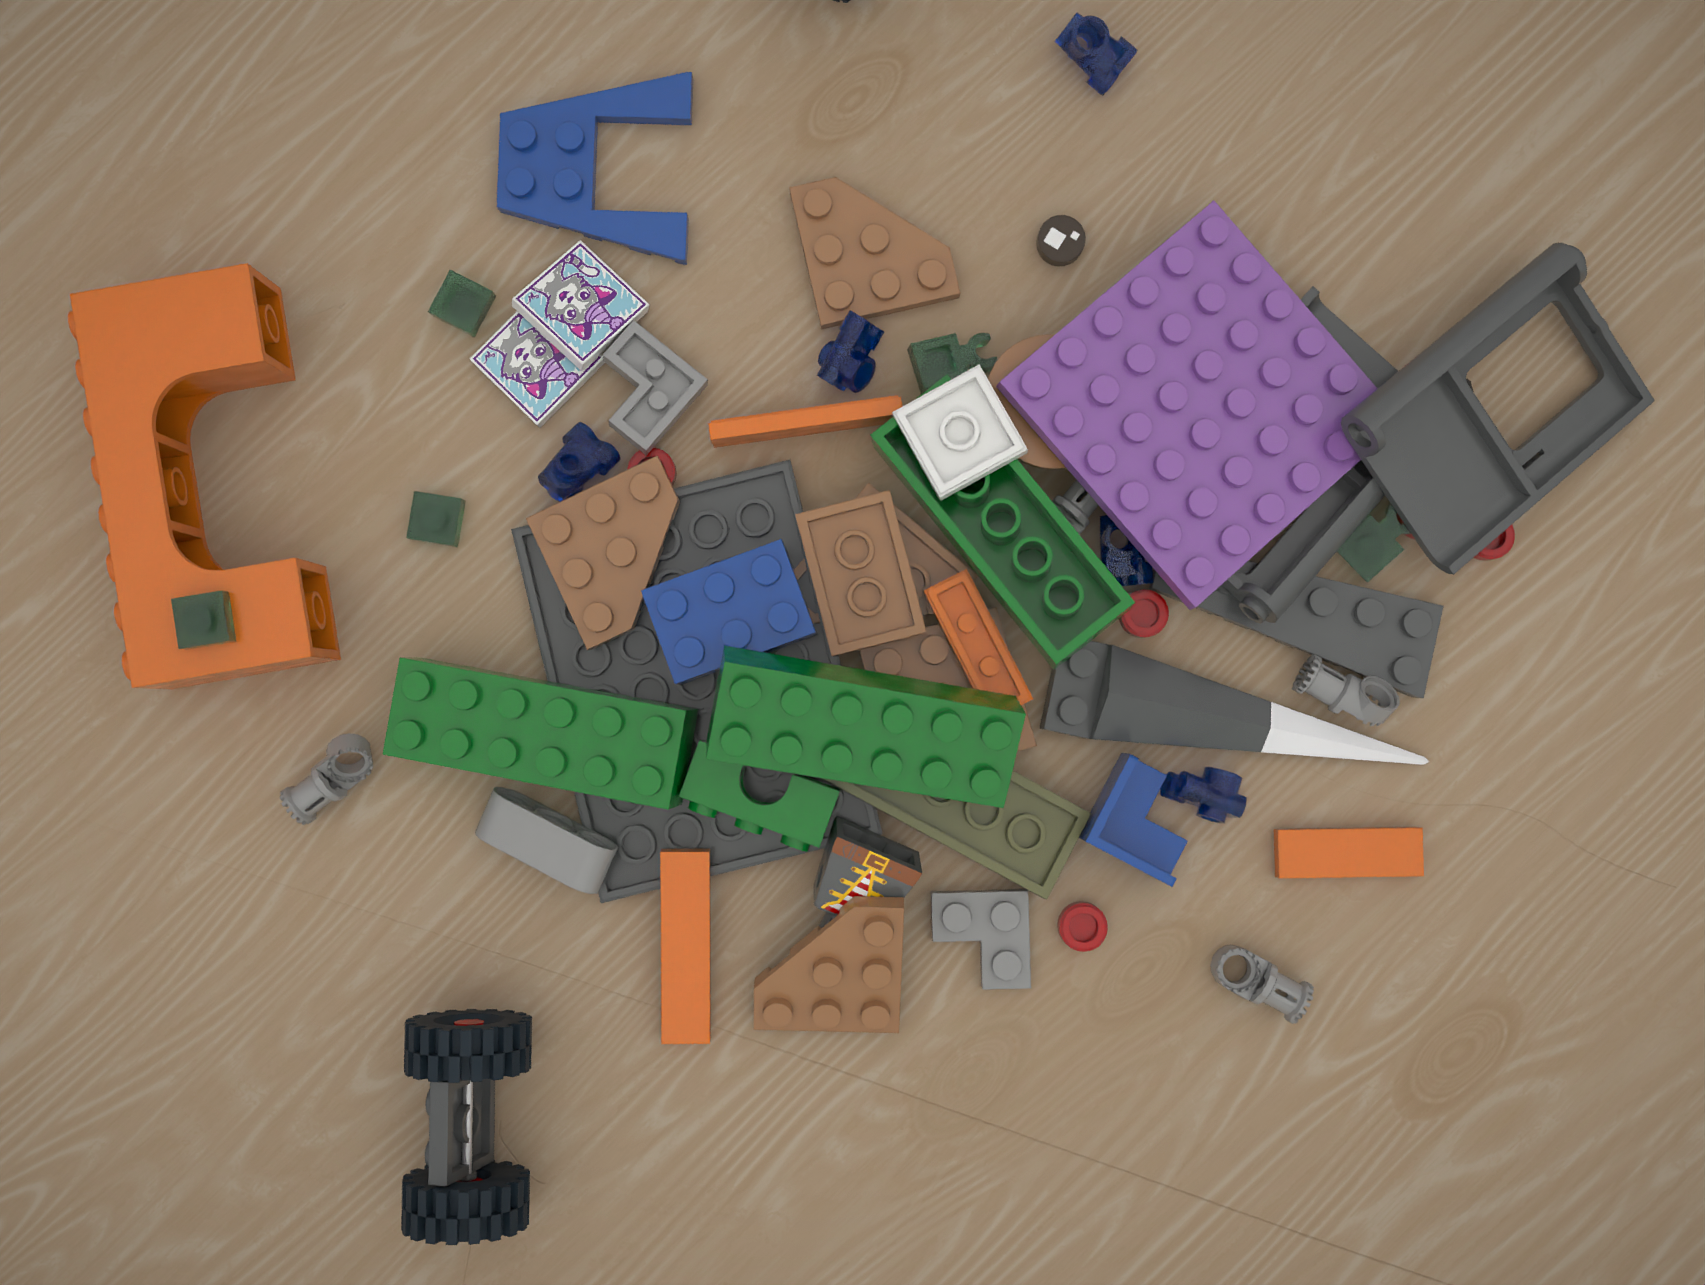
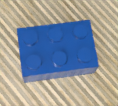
[641,539,818,685]

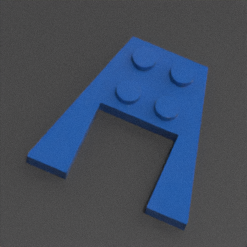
[497,72,693,265]

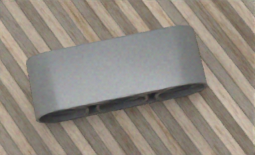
[475,787,618,894]

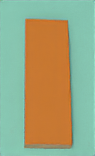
[923,569,1033,705]
[1274,827,1424,878]

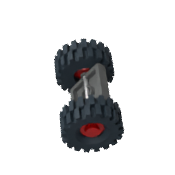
[401,1009,532,1245]

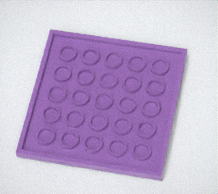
[996,200,1378,610]

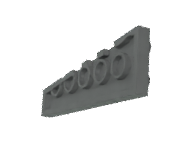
[1149,561,1444,698]

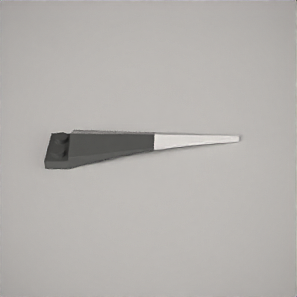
[1040,641,1429,765]

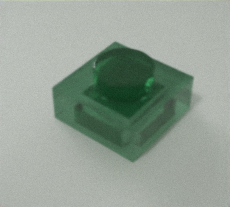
[428,270,496,337]
[406,491,466,547]
[171,590,236,650]

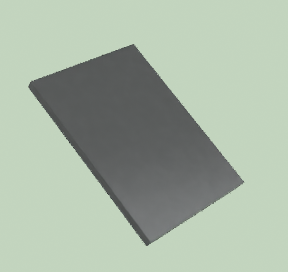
[511,460,883,903]

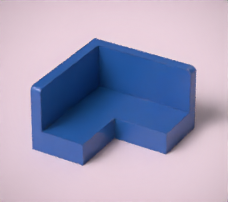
[1079,753,1188,887]

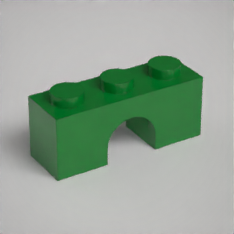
[679,740,841,852]

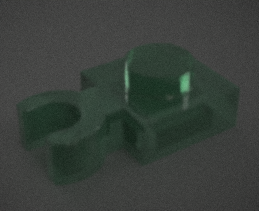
[907,333,998,394]
[1337,503,1411,583]

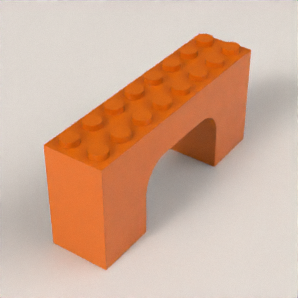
[68,263,341,690]

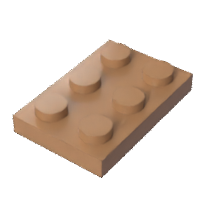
[795,490,926,657]

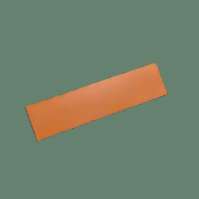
[708,395,902,448]
[660,848,711,1044]

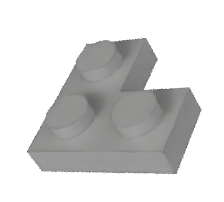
[602,320,708,456]
[931,889,1031,990]

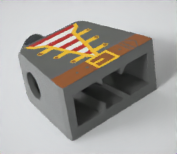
[814,816,922,928]

